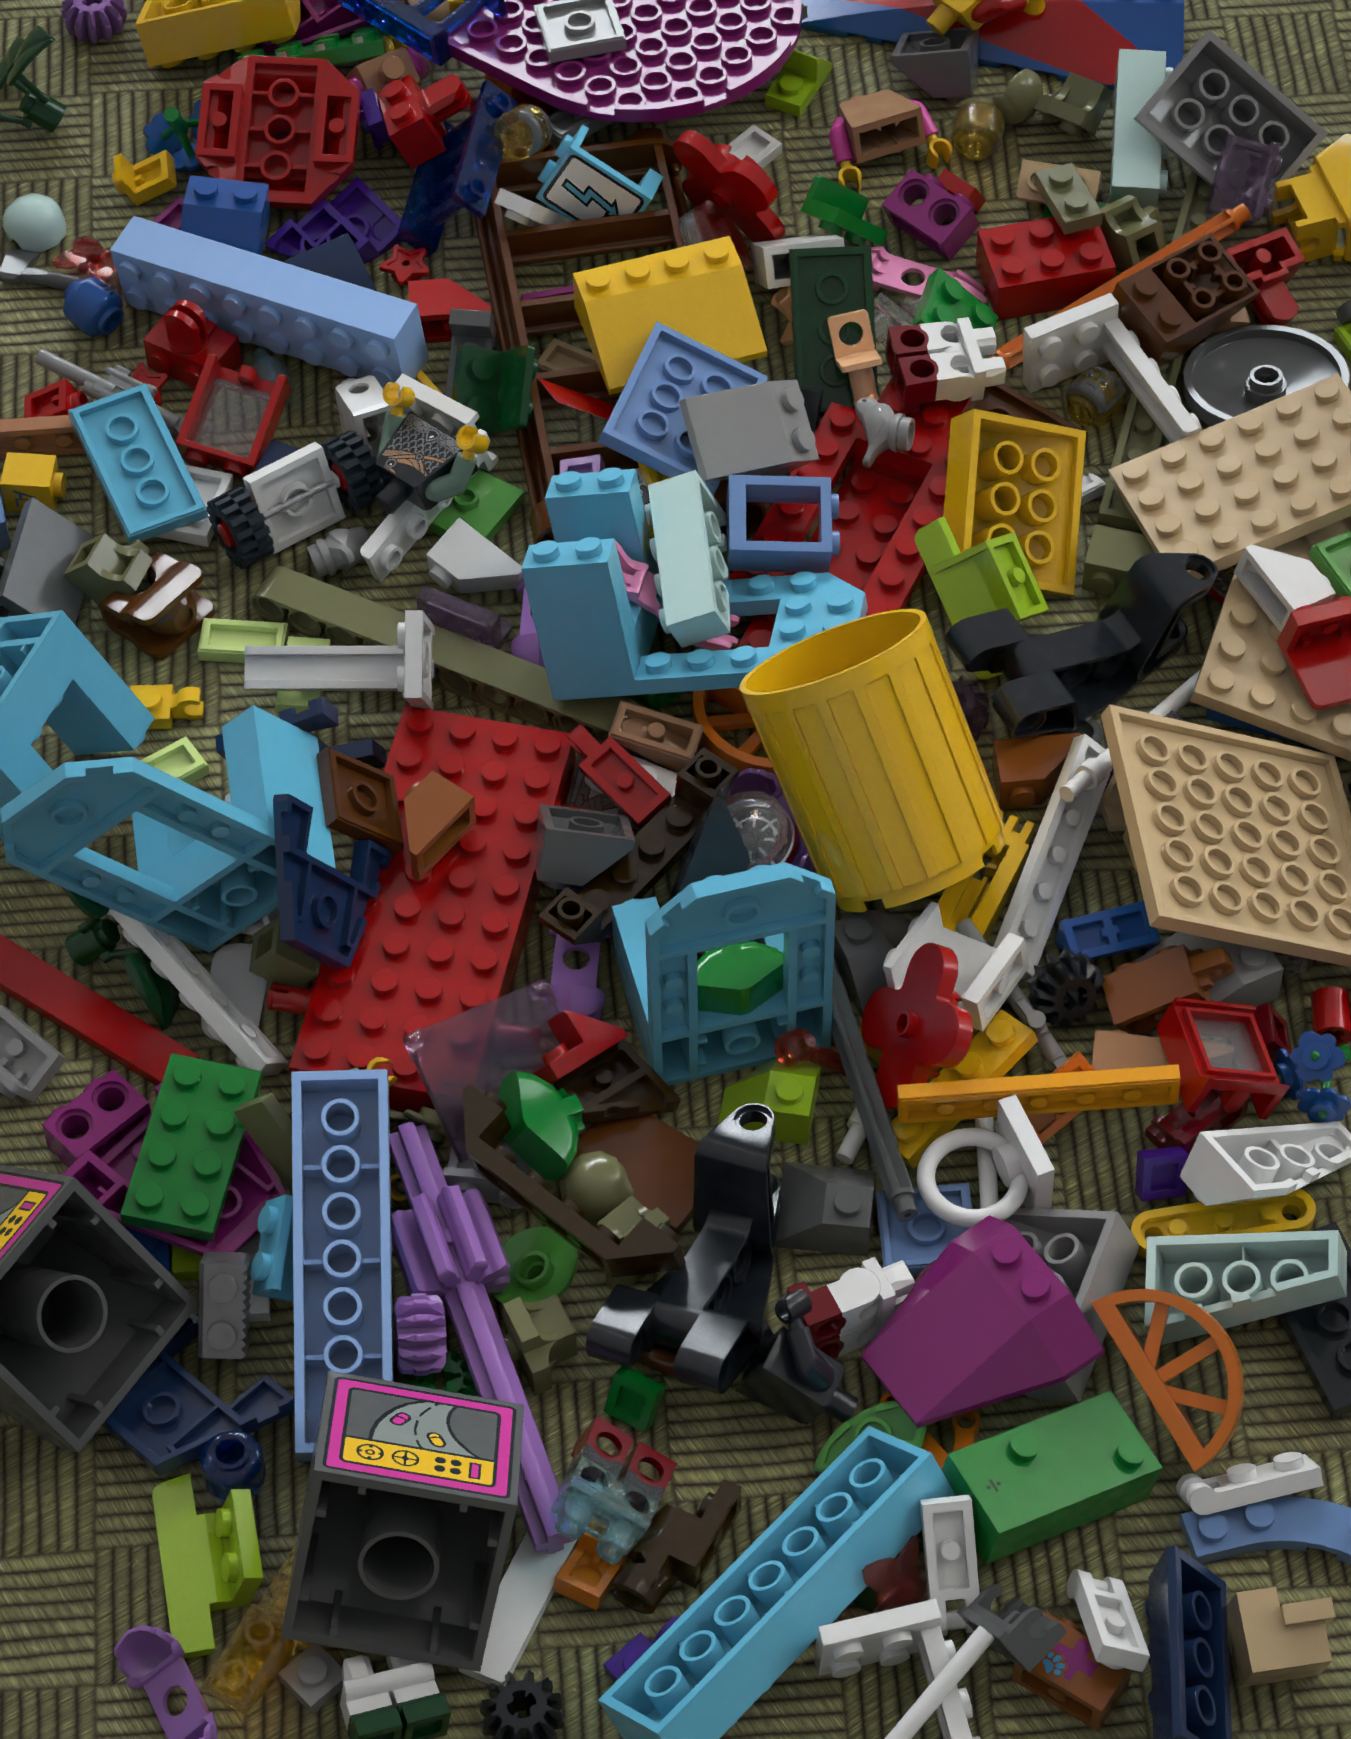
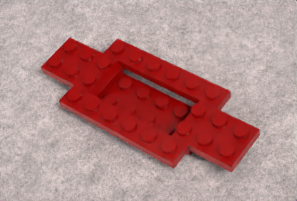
[730,377,973,648]

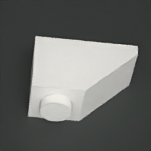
[426,517,523,594]
[1234,544,1336,632]

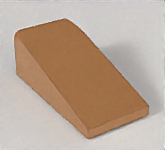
[608,700,704,773]

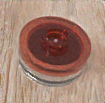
[678,200,751,271]

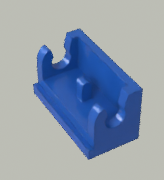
[1054,901,1160,960]

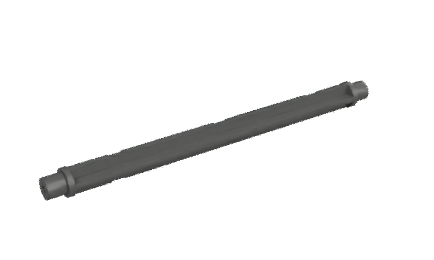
[831,956,918,1222]

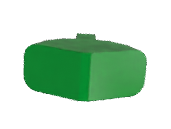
[697,941,783,1015]
[499,1070,585,1181]

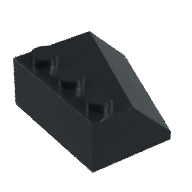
[667,797,751,902]

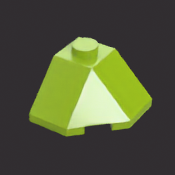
[718,1057,823,1145]

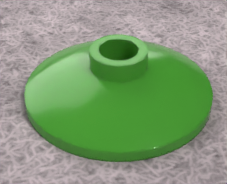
[492,1226,578,1305]

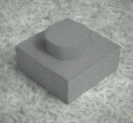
[278,1643,343,1715]

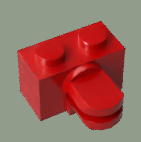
[377,73,471,169]
[1225,227,1306,326]
[143,299,242,396]

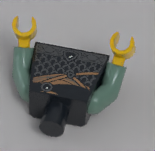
[374,382,489,514]

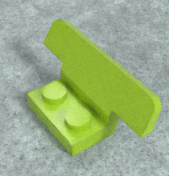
[915,516,1049,680]
[152,1473,264,1658]

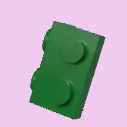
[800,175,888,246]

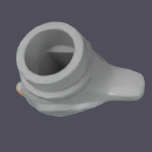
[855,394,915,468]
[307,526,370,578]

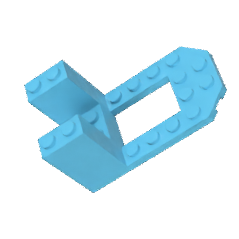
[521,467,868,701]
[0,610,154,842]
[0,705,336,953]
[612,862,836,1086]

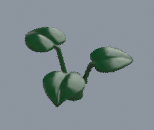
[0,26,66,133]
[62,887,181,1031]

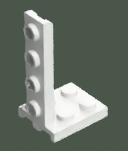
[1023,293,1202,443]
[360,374,499,582]
[244,610,435,710]
[814,1599,981,1739]

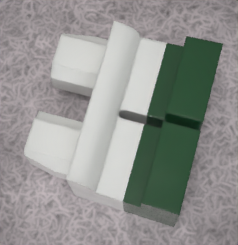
[340,1655,451,1739]

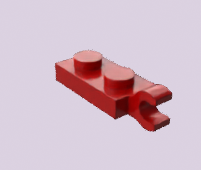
[567,724,672,830]

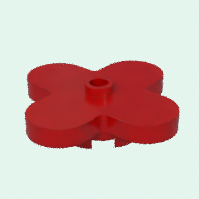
[673,130,786,243]
[861,943,973,1111]

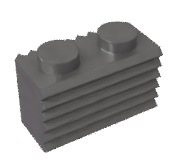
[198,1252,252,1359]

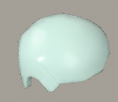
[2,193,67,252]

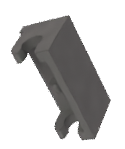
[957,1584,1068,1673]

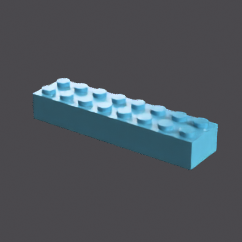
[598,1426,955,1739]

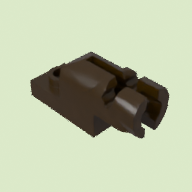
[612,1479,741,1614]

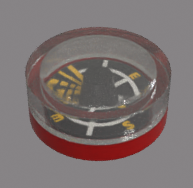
[725,791,799,870]

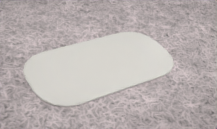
[201,943,267,1041]

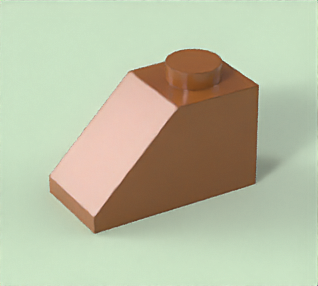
[992,733,1081,808]
[404,770,476,881]

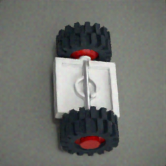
[206,430,385,569]

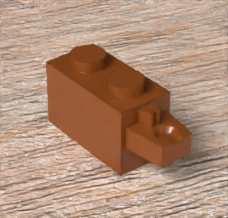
[1102,944,1235,1036]

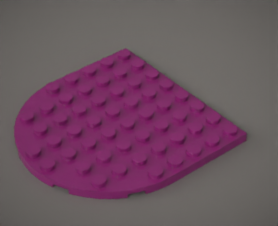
[428,0,802,123]

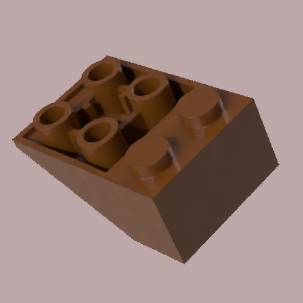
[1112,233,1260,367]

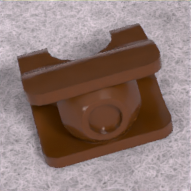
[98,552,215,659]

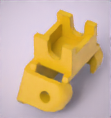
[1270,134,1351,263]

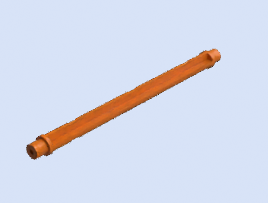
[988,203,1251,372]

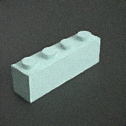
[645,470,731,648]

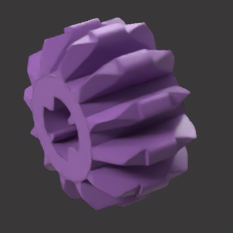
[61,0,127,45]
[393,1293,447,1376]

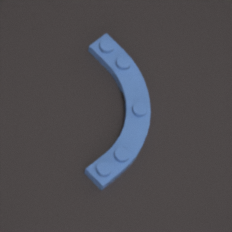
[1179,1496,1351,1565]

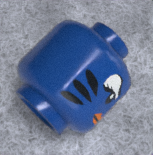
[63,276,124,337]

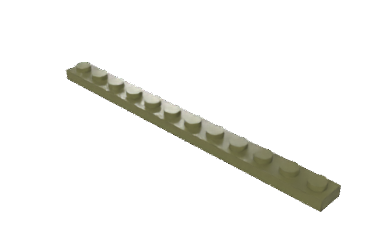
[1098,170,1226,532]

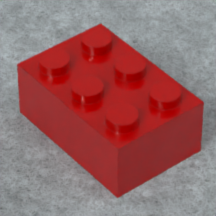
[975,217,1116,321]

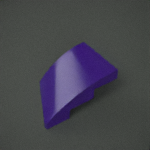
[264,177,412,264]

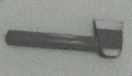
[0,248,115,291]

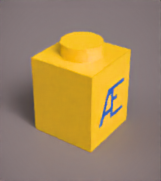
[0,452,66,512]

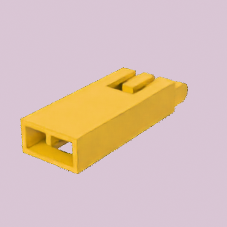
[937,811,1036,942]

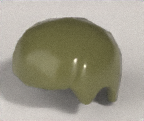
[985,68,1043,125]
[559,1151,634,1228]

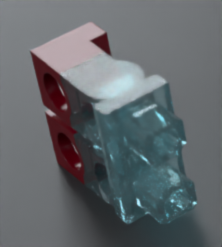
[550,1416,677,1564]

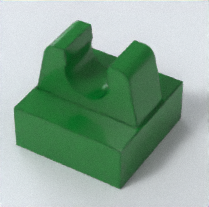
[603,1366,666,1433]

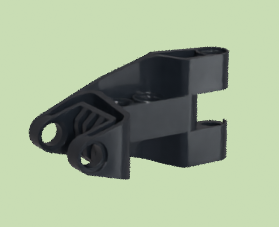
[945,553,1218,738]
[586,1103,782,1395]

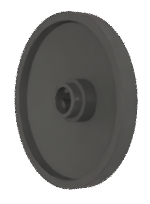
[1183,325,1349,426]

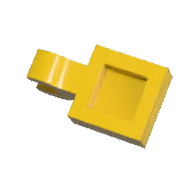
[130,684,204,730]

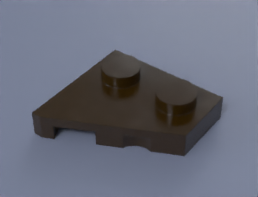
[553,1039,681,1123]

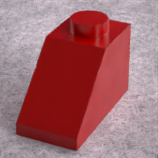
[408,278,491,343]

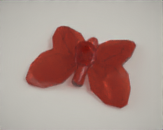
[53,236,116,283]
[862,1535,926,1613]

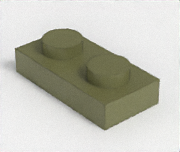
[1034,162,1103,235]

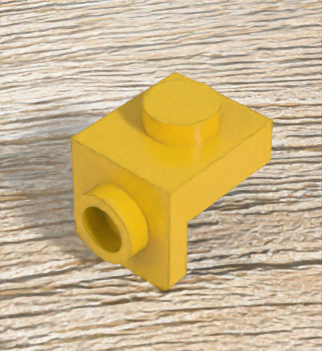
[112,150,177,206]

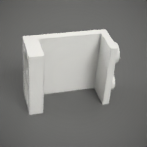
[883,901,1030,1032]

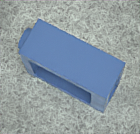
[726,475,840,573]

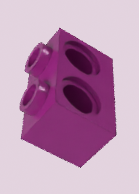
[882,168,980,262]
[42,1069,151,1168]

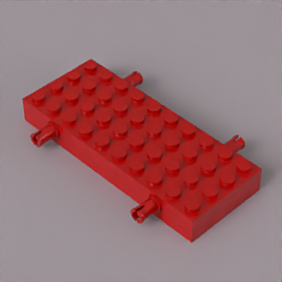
[267,705,601,1127]

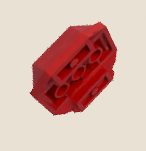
[195,55,361,210]

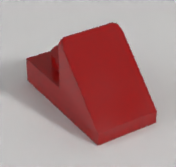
[531,1010,628,1084]

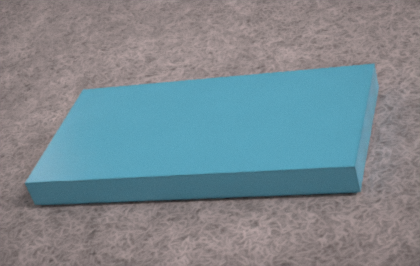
[68,383,208,543]

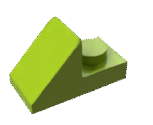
[765,50,833,118]

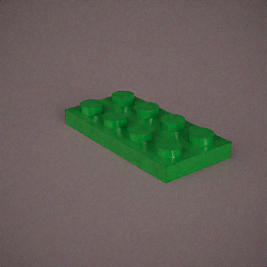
[120,1053,262,1242]

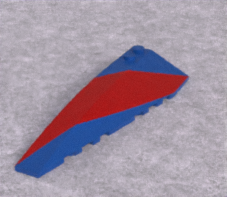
[801,0,1184,90]

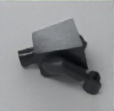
[736,1289,858,1424]

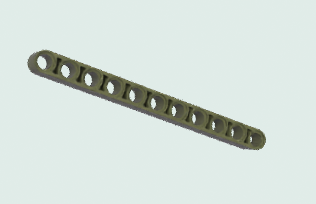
[251,566,665,767]

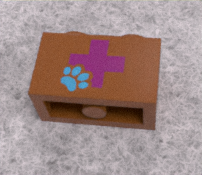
[1012,1613,1132,1732]

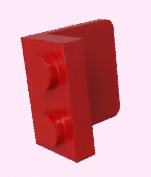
[1277,596,1351,710]

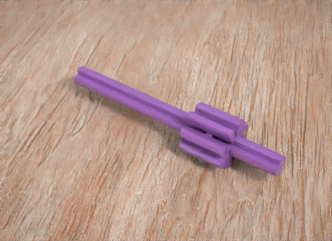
[390,1122,577,1554]

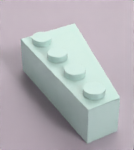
[1109,49,1173,208]
[1144,1230,1347,1345]

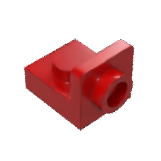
[24,378,90,418]

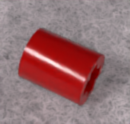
[1311,986,1351,1047]

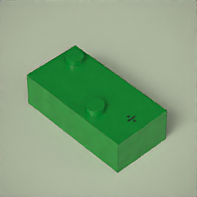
[942,1390,1163,1565]

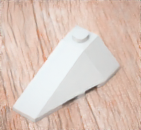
[1179,1121,1351,1206]

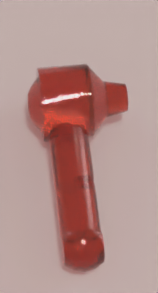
[774,1028,847,1077]

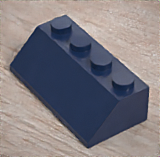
[1145,1545,1232,1739]

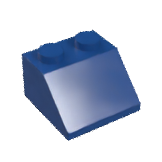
[180,175,270,255]

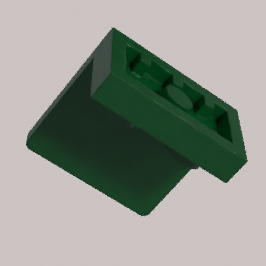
[451,345,538,436]

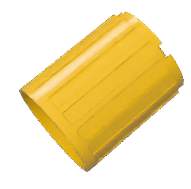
[739,609,1005,912]

